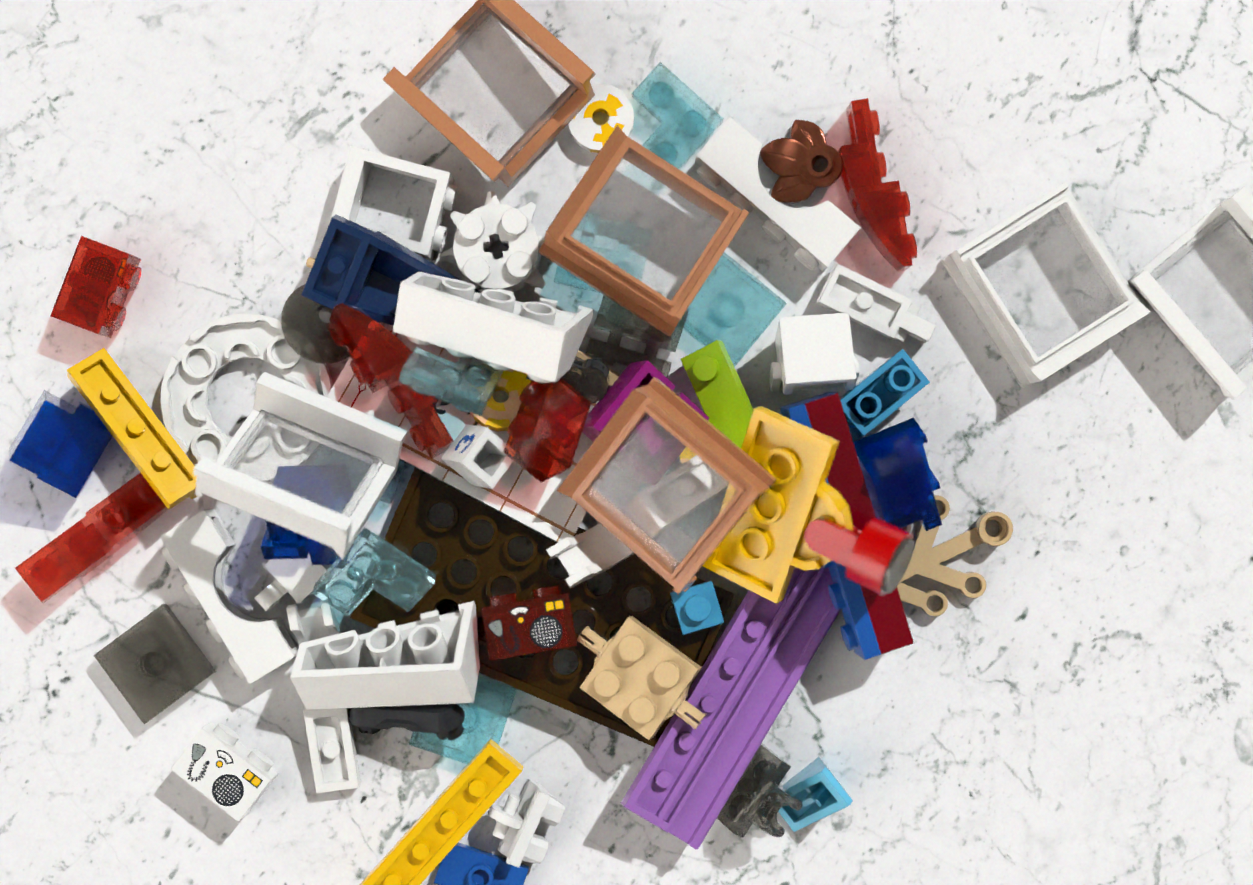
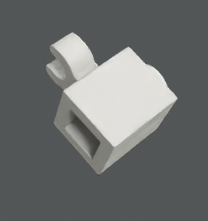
[255,535,338,611]

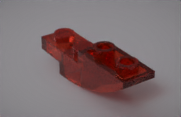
[838,98,917,272]
[328,303,454,459]
[15,473,168,603]

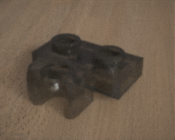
[716,743,803,838]

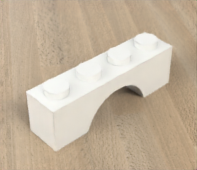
[695,117,861,272]
[160,509,299,684]

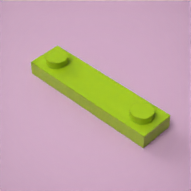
[681,340,754,448]

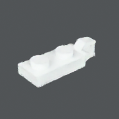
[816,263,936,343]

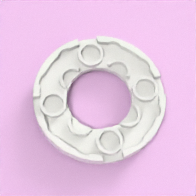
[160,313,333,483]

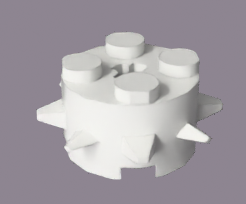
[439,191,546,292]

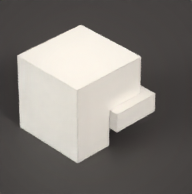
[769,313,860,395]

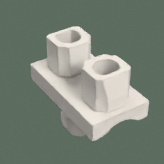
[488,779,565,867]

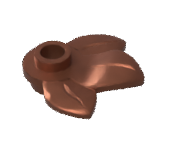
[760,120,843,203]

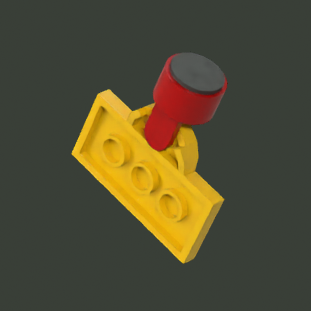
[702,406,915,604]

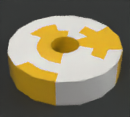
[568,83,634,153]

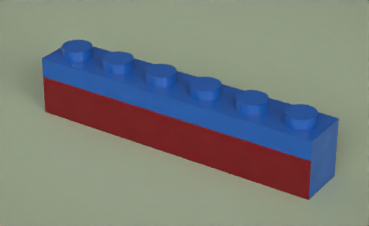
[779,392,914,660]

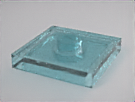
[678,252,787,367]

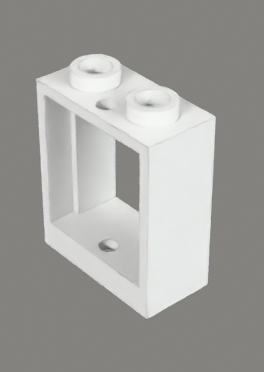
[330,146,459,261]

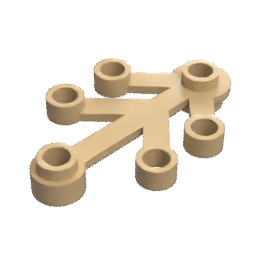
[885,495,1013,616]

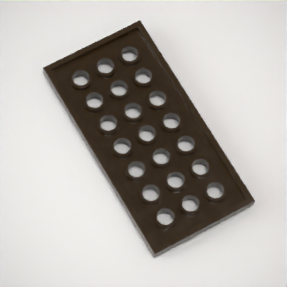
[350,467,734,747]

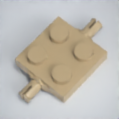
[577,616,706,740]

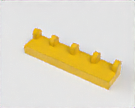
[67,348,197,510]

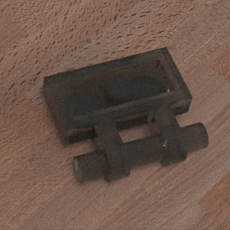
[586,295,689,378]

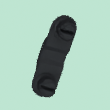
[348,703,465,740]

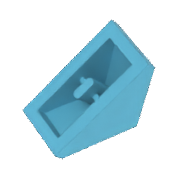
[768,757,853,832]

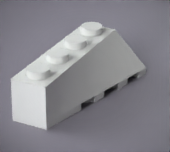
[393,272,594,383]
[290,601,480,710]

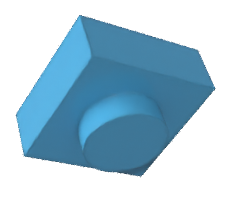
[670,580,724,635]

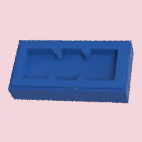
[434,842,529,885]

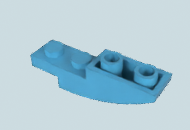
[840,349,930,443]

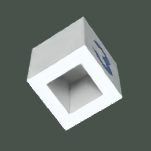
[441,424,518,489]

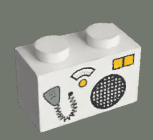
[170,722,279,822]

